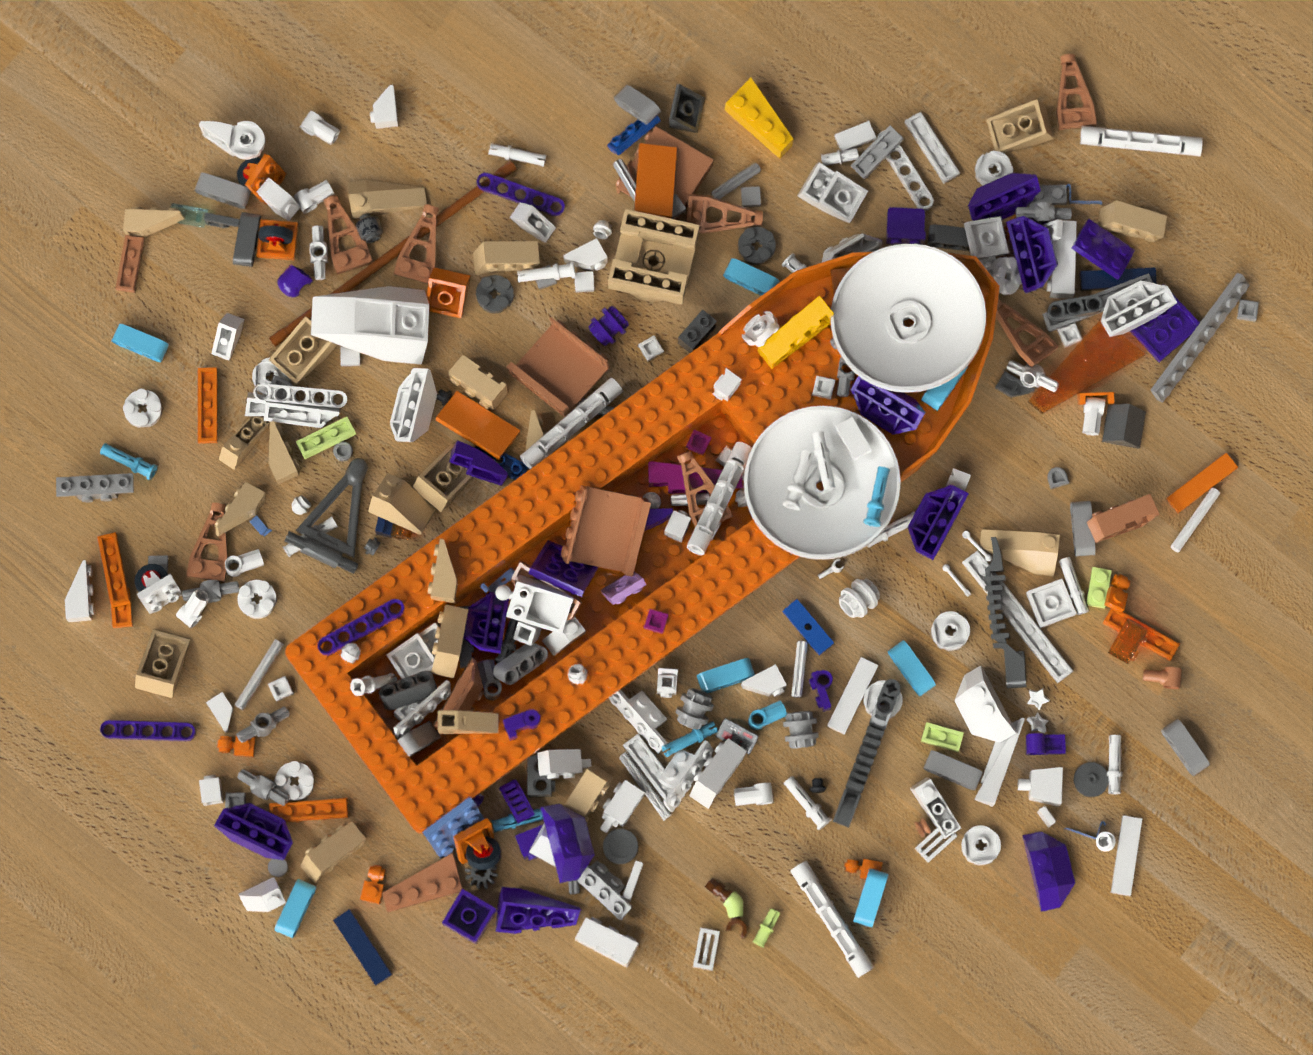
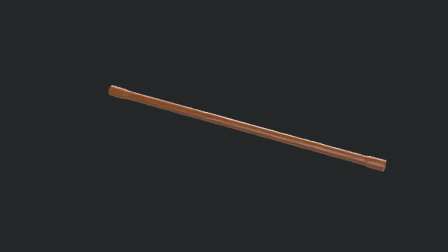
[269,161,517,347]

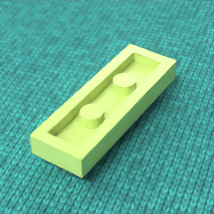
[296,417,356,459]

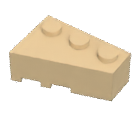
[1098,200,1167,242]
[473,241,540,275]
[448,355,508,411]

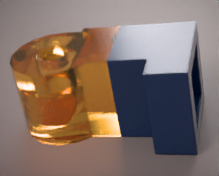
[375,516,412,540]

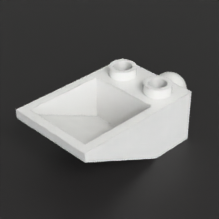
[495,575,573,634]

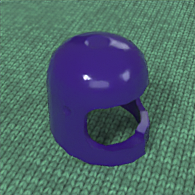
[277,264,313,298]

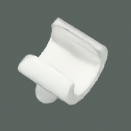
[818,559,844,579]

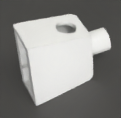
[1018,767,1063,807]

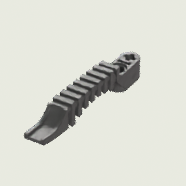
[984,537,1027,689]
[833,679,900,828]

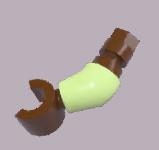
[705,878,749,940]

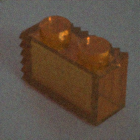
[1108,618,1149,664]

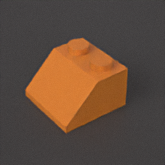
[427,267,471,318]

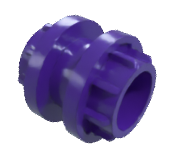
[588,306,629,346]

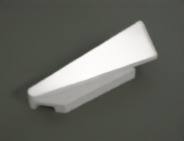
[245,392,339,428]
[974,718,1025,807]

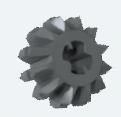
[465,862,498,890]

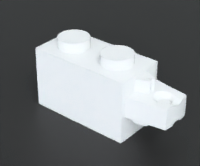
[537,749,591,779]
[600,780,645,833]

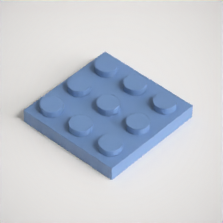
[423,797,484,859]

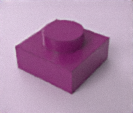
[686,430,711,456]
[644,609,668,634]

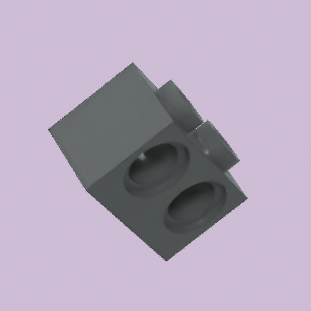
[678,309,717,353]
[527,756,555,797]

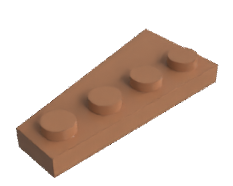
[382,853,462,913]

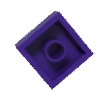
[442,889,497,945]

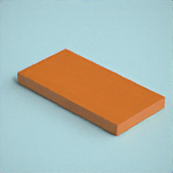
[634,143,677,219]
[436,391,520,460]

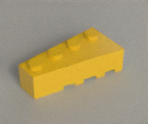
[725,77,793,159]
[758,296,834,369]

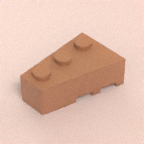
[1087,494,1160,543]

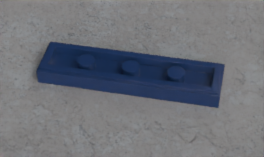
[1080,267,1157,291]
[333,909,392,986]

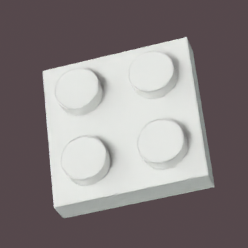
[964,217,1009,259]
[1026,579,1077,628]

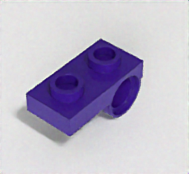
[809,670,833,712]
[1025,733,1066,755]

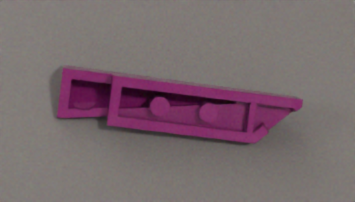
[648,461,743,494]

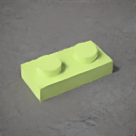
[1086,567,1112,609]
[921,722,964,752]

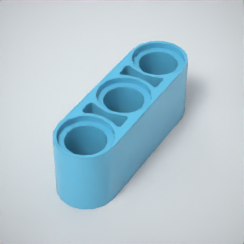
[723,258,780,296]
[111,324,169,362]
[921,366,968,411]
[887,640,936,696]
[696,658,755,693]
[853,868,888,928]
[275,879,317,938]

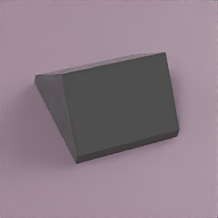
[669,84,705,133]
[1102,404,1146,449]

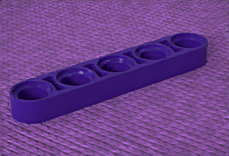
[476,173,565,216]
[318,599,405,656]
[100,720,196,741]

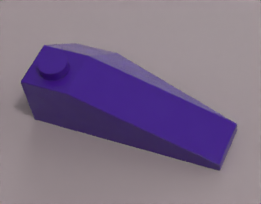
[495,887,580,934]

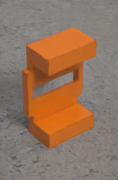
[1077,392,1114,405]

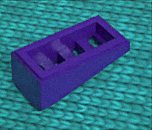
[499,779,535,824]

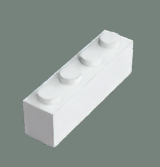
[1047,220,1077,299]

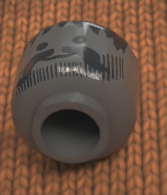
[356,213,383,243]

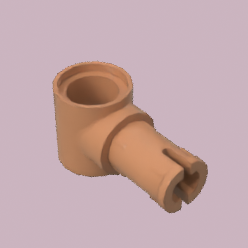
[1143,667,1182,689]

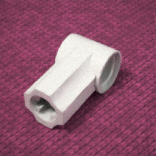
[300,111,340,145]
[294,180,335,213]
[1082,396,1105,436]
[225,549,264,577]
[176,589,210,628]
[734,783,774,806]

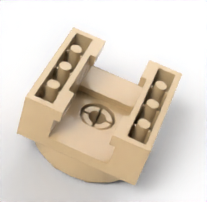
[608,209,699,305]

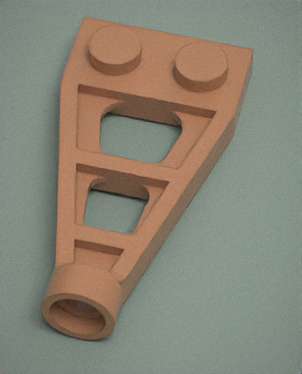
[1056,54,1097,130]
[686,194,763,233]
[324,195,373,275]
[393,204,439,284]
[996,299,1059,368]
[677,451,733,527]
[186,502,228,583]

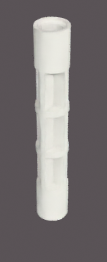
[1080,126,1203,156]
[520,378,623,469]
[687,442,752,555]
[790,861,874,978]

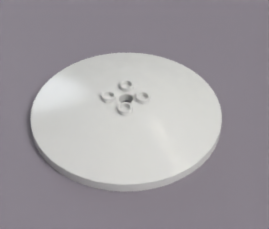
[831,244,986,392]
[744,406,900,560]

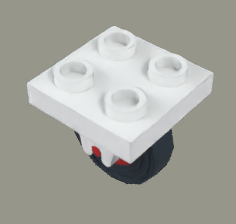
[135,564,182,614]

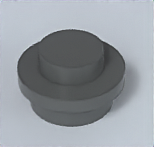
[364,537,380,556]

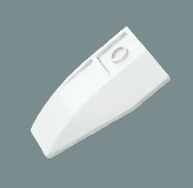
[311,286,429,365]

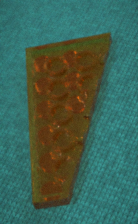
[1028,319,1145,414]

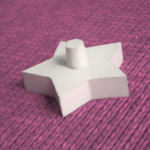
[1027,688,1050,710]
[1026,712,1048,733]

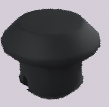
[436,389,452,406]
[809,778,827,793]

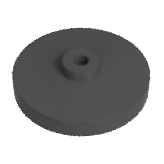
[1073,762,1109,798]
[603,829,638,864]

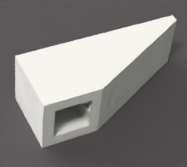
[65,560,95,622]
[910,778,961,839]

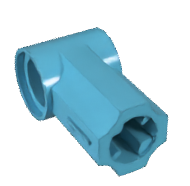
[748,700,787,730]

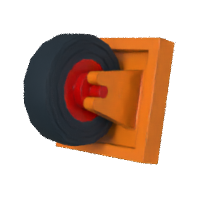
[237,154,286,205]
[256,219,299,261]
[453,818,501,870]

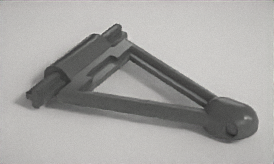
[284,458,368,574]

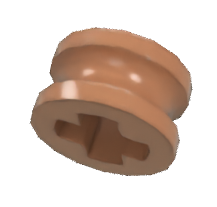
[914,818,931,838]

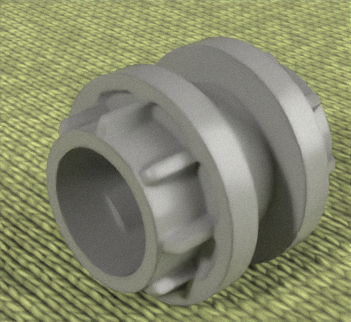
[675,688,714,729]
[783,711,819,749]

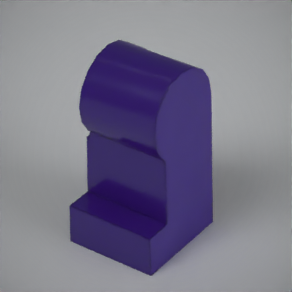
[503,710,540,741]

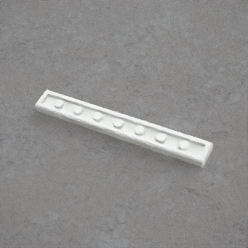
[962,550,1073,684]

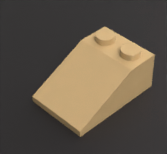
[986,99,1054,153]
[269,316,338,384]
[412,443,473,512]
[368,473,436,535]
[135,630,190,698]

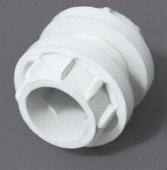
[839,579,880,618]

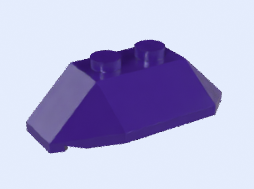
[968,173,1041,221]
[1006,216,1058,293]
[851,376,926,435]
[907,485,969,560]
[463,592,509,653]
[214,803,293,860]
[541,804,594,883]
[1022,831,1075,912]

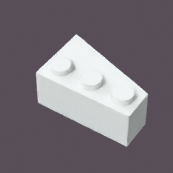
[689,738,747,809]
[575,917,638,968]

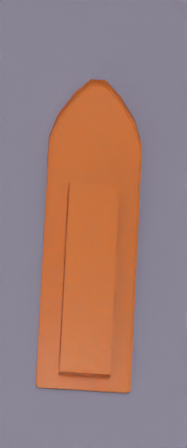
[285,252,1000,834]

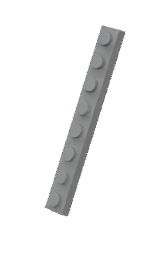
[1150,273,1250,403]

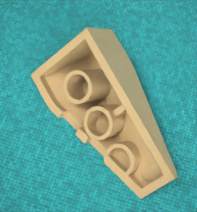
[347,180,427,219]
[980,529,1060,577]

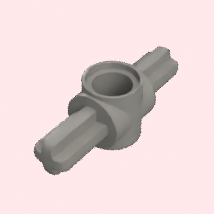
[1016,202,1072,225]
[837,358,855,397]
[182,580,240,603]
[236,707,290,743]
[237,769,289,806]

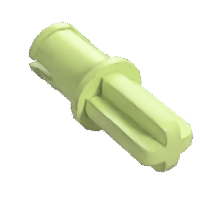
[753,909,780,948]

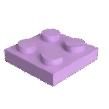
[600,571,646,605]

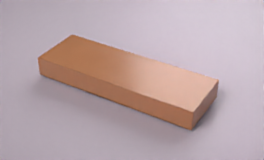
[115,235,145,293]

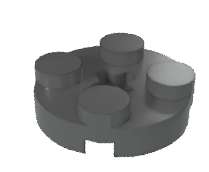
[738,227,776,265]
[476,275,514,313]

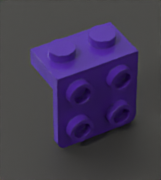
[886,207,926,246]

